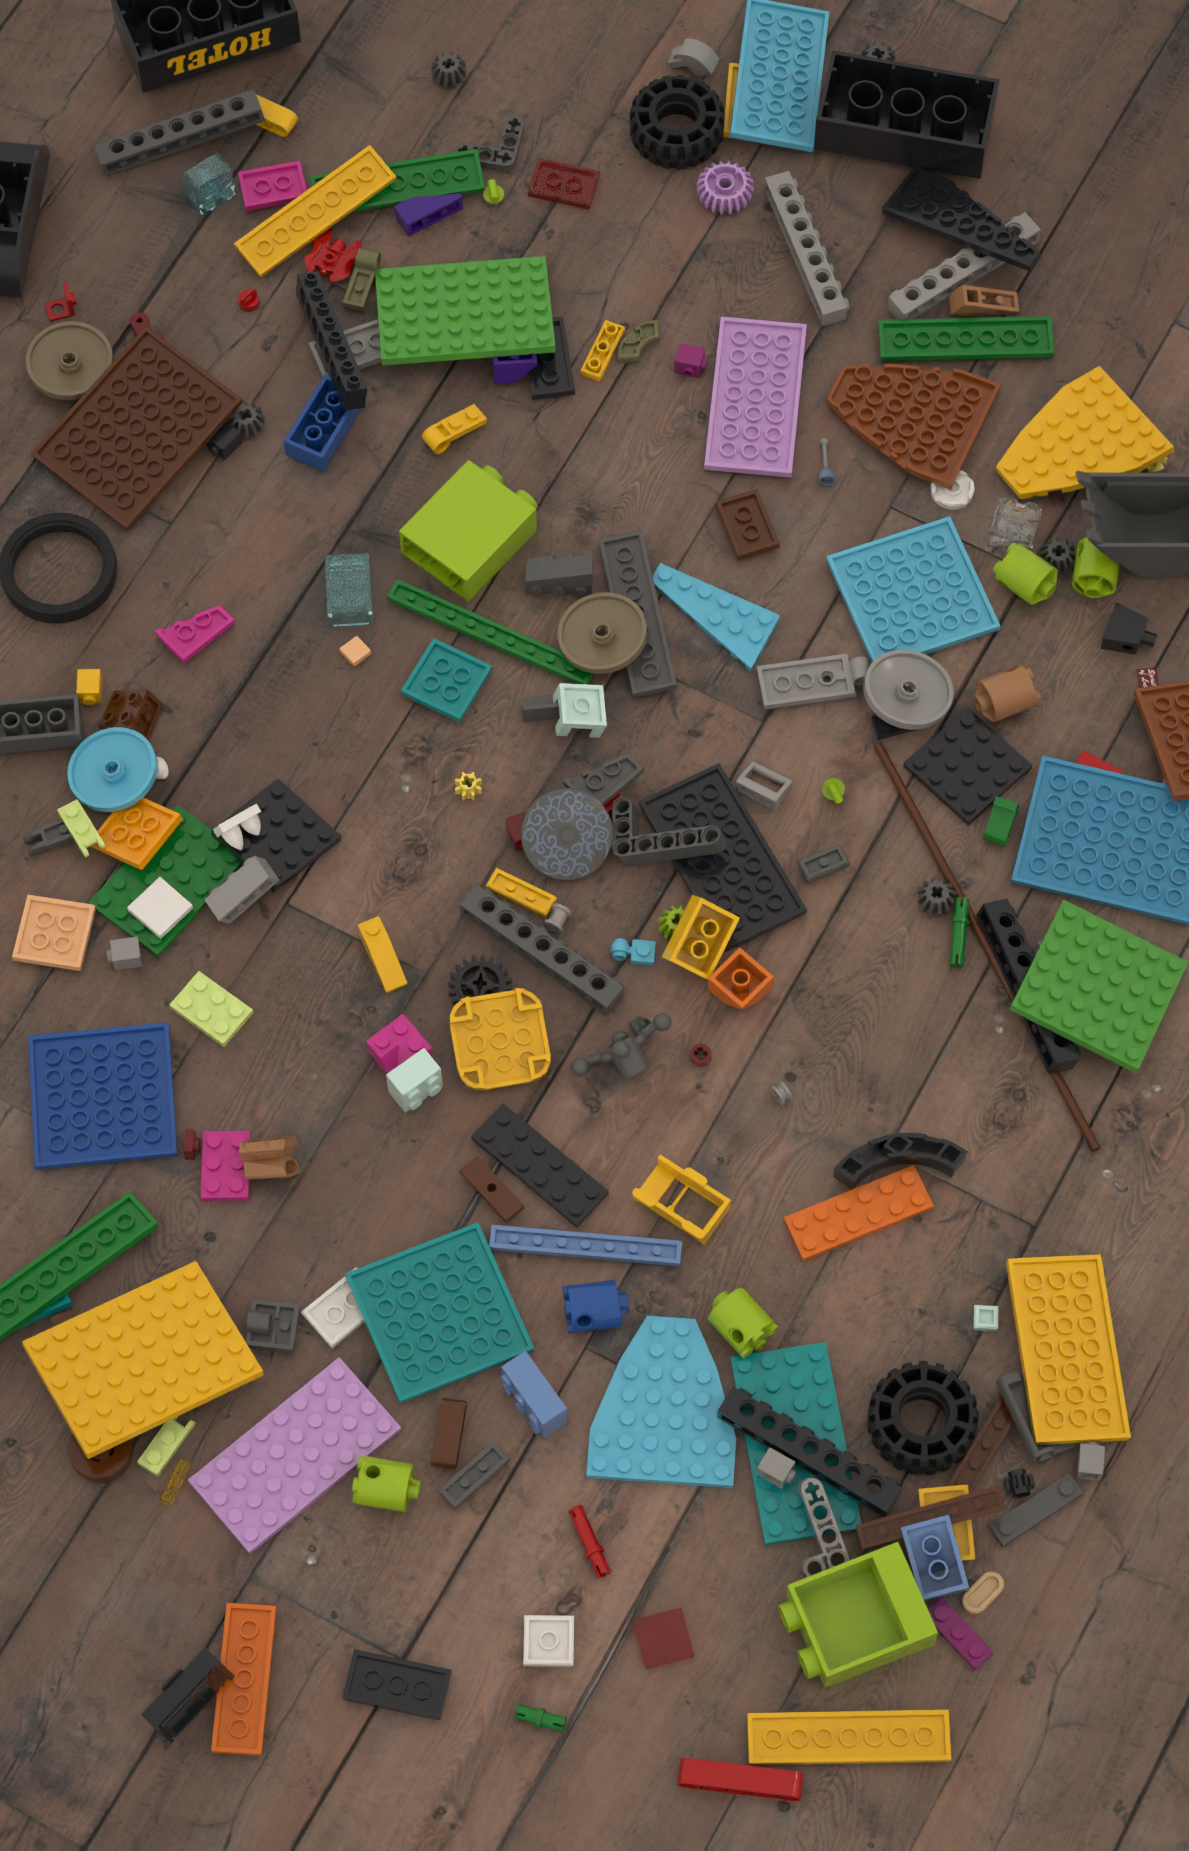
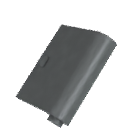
[996,1372,1085,1464]

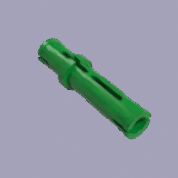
[949,897,970,968]

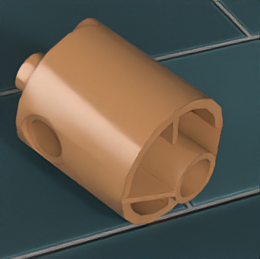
[974,664,1041,723]

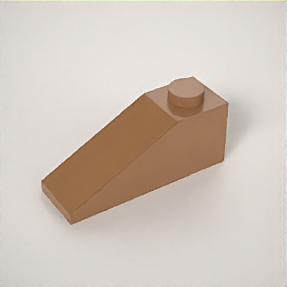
[949,285,1019,317]

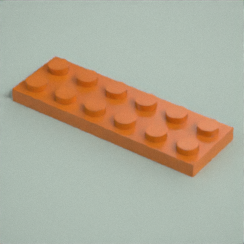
[783,1165,934,1262]
[211,1603,277,1756]

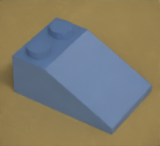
[901,1515,970,1602]

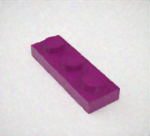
[928,1597,993,1671]

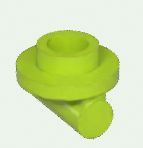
[483,179,504,204]
[822,778,845,804]

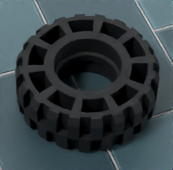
[630,75,725,170]
[867,1361,979,1475]

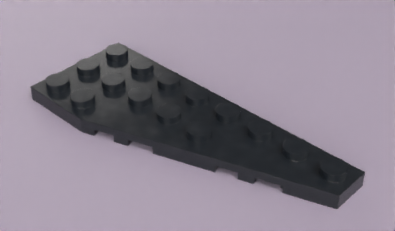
[882,167,1041,272]

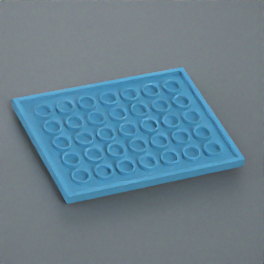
[1011,755,1189,925]

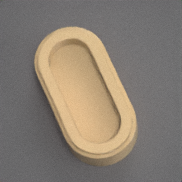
[962,1572,1004,1615]

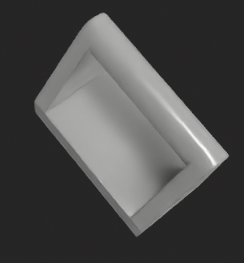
[736,761,793,812]

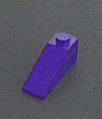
[394,194,463,237]

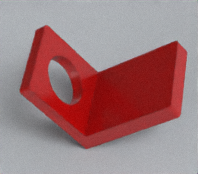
[45,283,77,322]

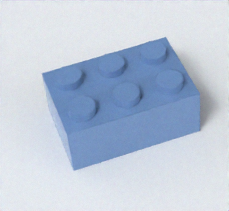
[500,1351,568,1439]

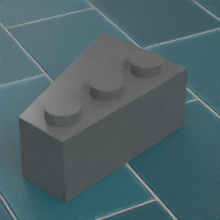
[525,551,593,597]

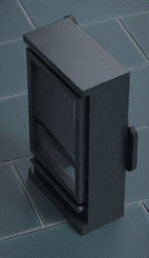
[141,1648,234,1743]

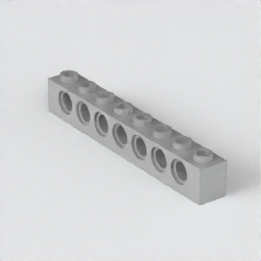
[764,171,850,326]
[887,212,1041,320]

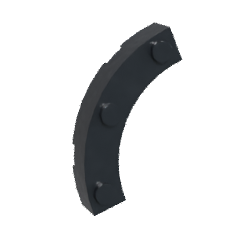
[833,1133,968,1190]

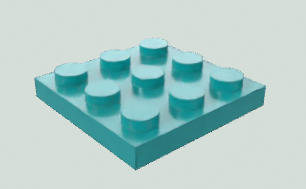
[401,638,493,723]

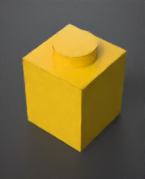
[76,669,103,705]

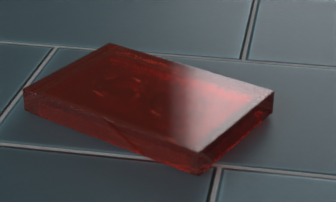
[528,158,600,210]

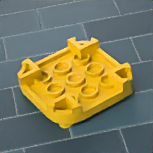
[450,988,551,1091]

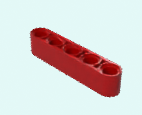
[677,1758,803,1801]

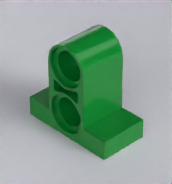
[983,796,1020,846]

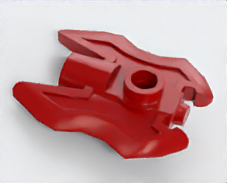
[304,229,361,282]

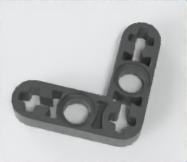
[455,116,524,172]

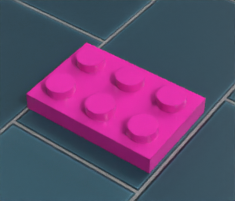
[238,161,307,212]
[201,1131,251,1201]

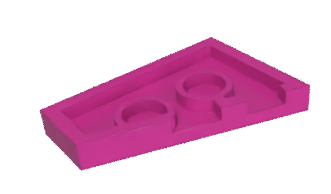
[154,605,235,664]

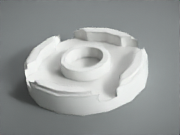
[930,471,975,510]

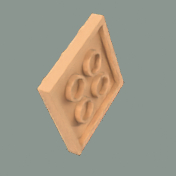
[12,895,96,971]

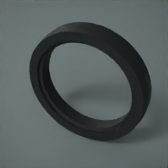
[0,513,117,623]

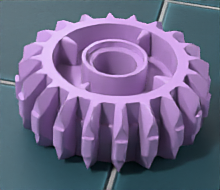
[697,160,754,215]

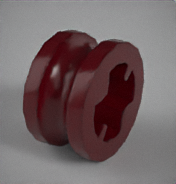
[690,1044,712,1067]

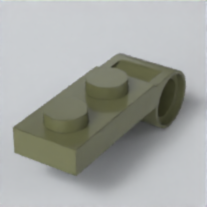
[342,248,381,312]

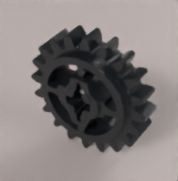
[448,955,512,1005]

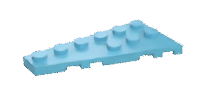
[653,563,780,672]

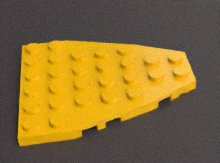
[996,366,1174,499]

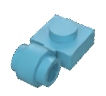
[611,938,656,966]

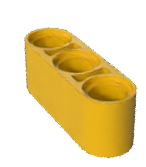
[238,94,298,137]

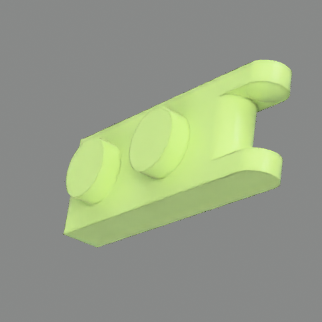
[57,799,106,858]
[137,1416,196,1477]

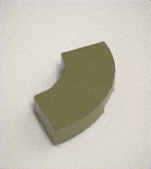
[618,320,659,363]

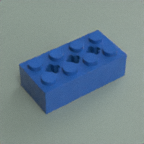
[284,374,363,471]

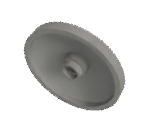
[863,650,954,730]

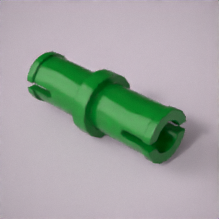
[514,1703,567,1733]

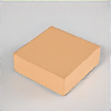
[339,636,371,667]

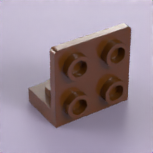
[99,690,163,740]

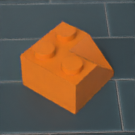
[707,947,774,1010]

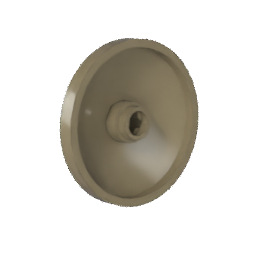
[26,321,114,400]
[557,592,648,674]

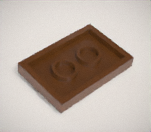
[716,489,780,560]

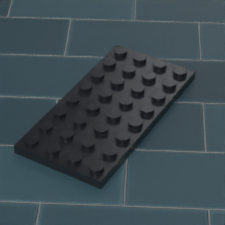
[639,763,807,953]

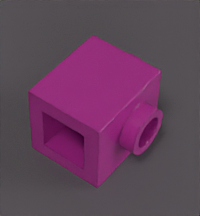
[674,343,708,378]

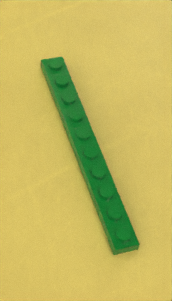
[387,579,594,685]

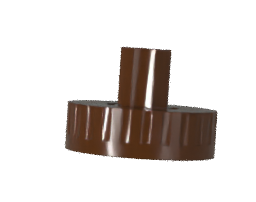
[68,1433,133,1483]

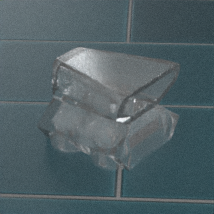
[987,496,1043,548]

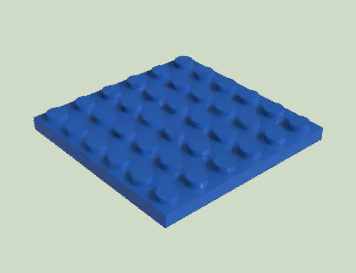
[28,1022,178,1170]

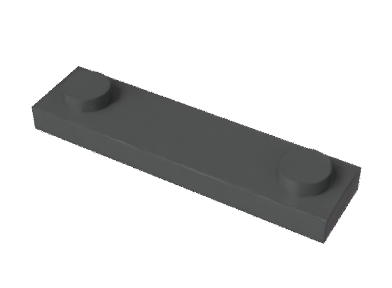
[988,1473,1083,1547]

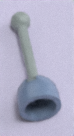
[818,438,836,487]

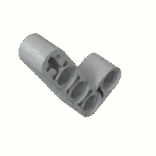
[799,1477,849,1577]

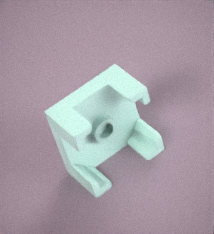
[553,683,607,738]

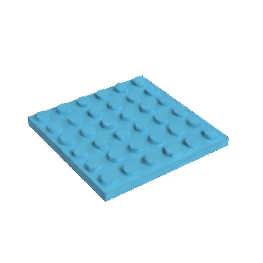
[826,516,1000,663]

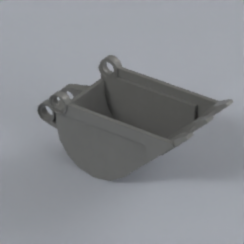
[1076,471,1189,579]

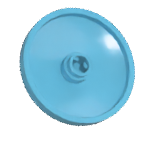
[67,727,158,812]

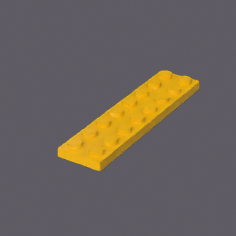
[234,145,396,278]
[747,1710,951,1766]

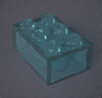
[325,553,374,627]

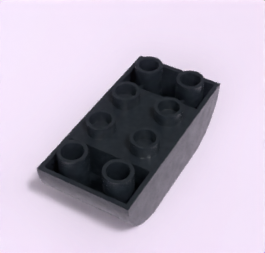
[0,141,50,298]

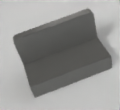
[521,695,560,722]

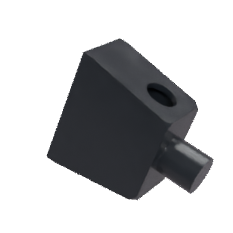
[1101,603,1157,654]

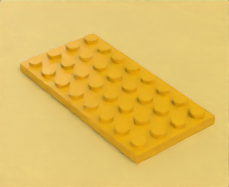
[1006,1254,1131,1445]

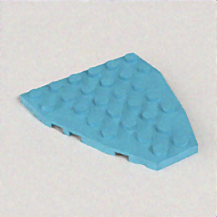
[586,1316,736,1488]

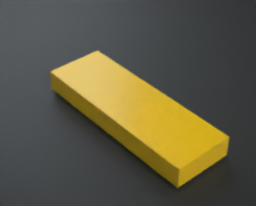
[485,868,557,919]

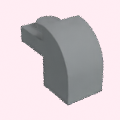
[667,39,720,77]

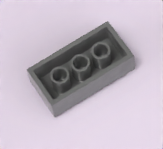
[0,694,83,754]

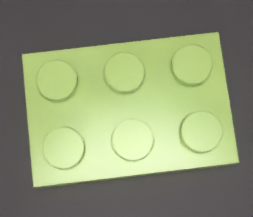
[169,971,253,1047]

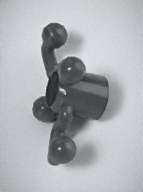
[571,1013,672,1079]

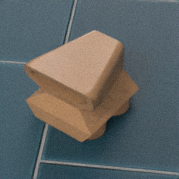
[239,1136,301,1180]

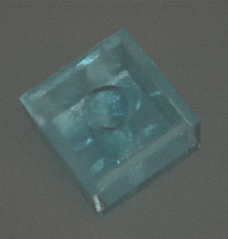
[182,152,236,215]

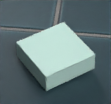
[973,1305,998,1332]

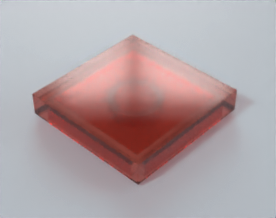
[633,1608,694,1669]

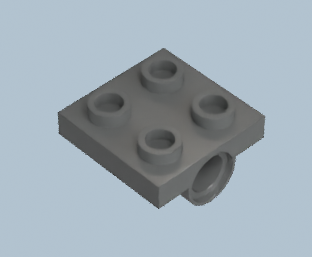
[245,1299,300,1353]

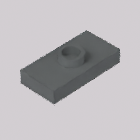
[798,844,849,883]

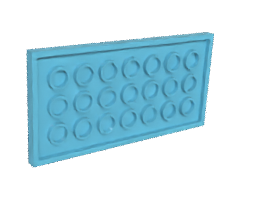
[729,0,830,152]

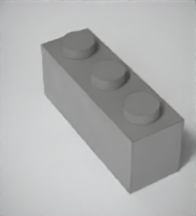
[205,856,279,924]

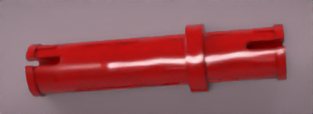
[568,1505,611,1578]

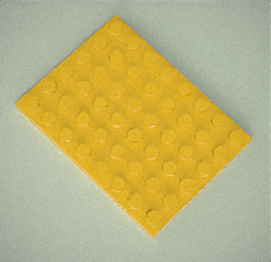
[22,1261,263,1459]

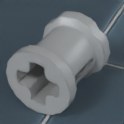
[543,903,571,934]

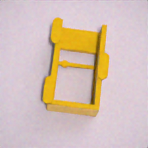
[632,1155,731,1245]

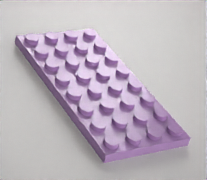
[704,317,807,478]
[188,1357,402,1554]

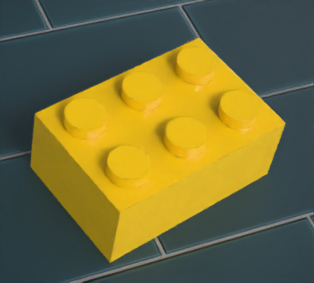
[662,895,740,980]

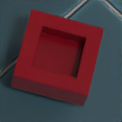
[183,1129,200,1160]

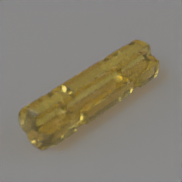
[160,1458,190,1505]

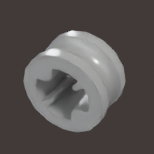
[770,1081,792,1105]

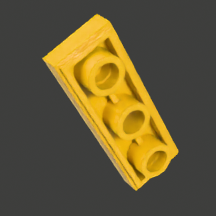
[580,320,625,382]

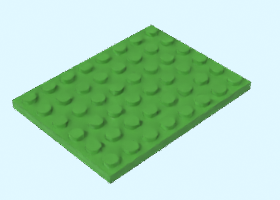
[375,256,556,366]

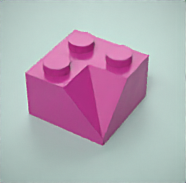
[366,1014,433,1074]

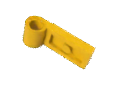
[422,404,487,454]

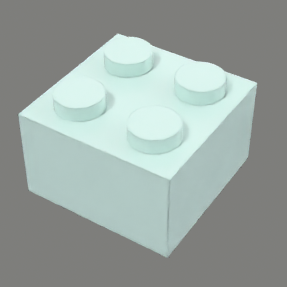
[386,1048,443,1113]

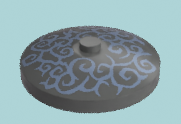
[521,788,613,880]

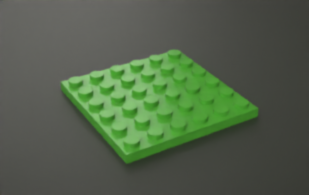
[1009,899,1188,1073]

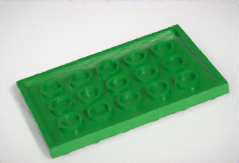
[88,805,243,958]

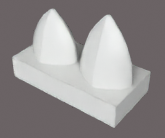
[213,804,261,850]

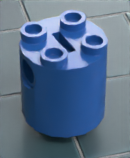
[562,1280,629,1334]

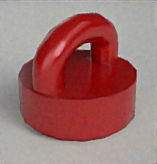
[238,289,260,312]

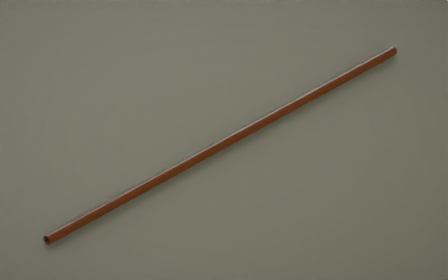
[874,742,1101,1152]

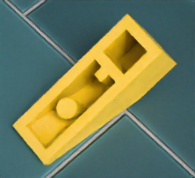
[358,916,408,994]

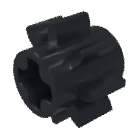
[1004,1469,1035,1498]

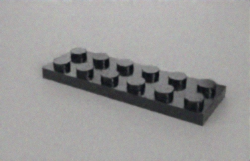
[471,1104,609,1228]

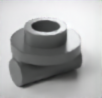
[629,1016,654,1042]

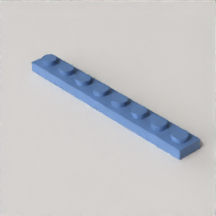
[489,1225,682,1267]

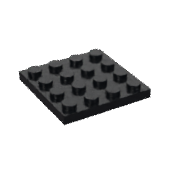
[903,707,1032,826]
[211,779,341,893]

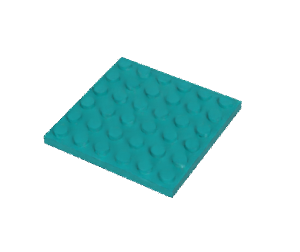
[345,1222,535,1404]

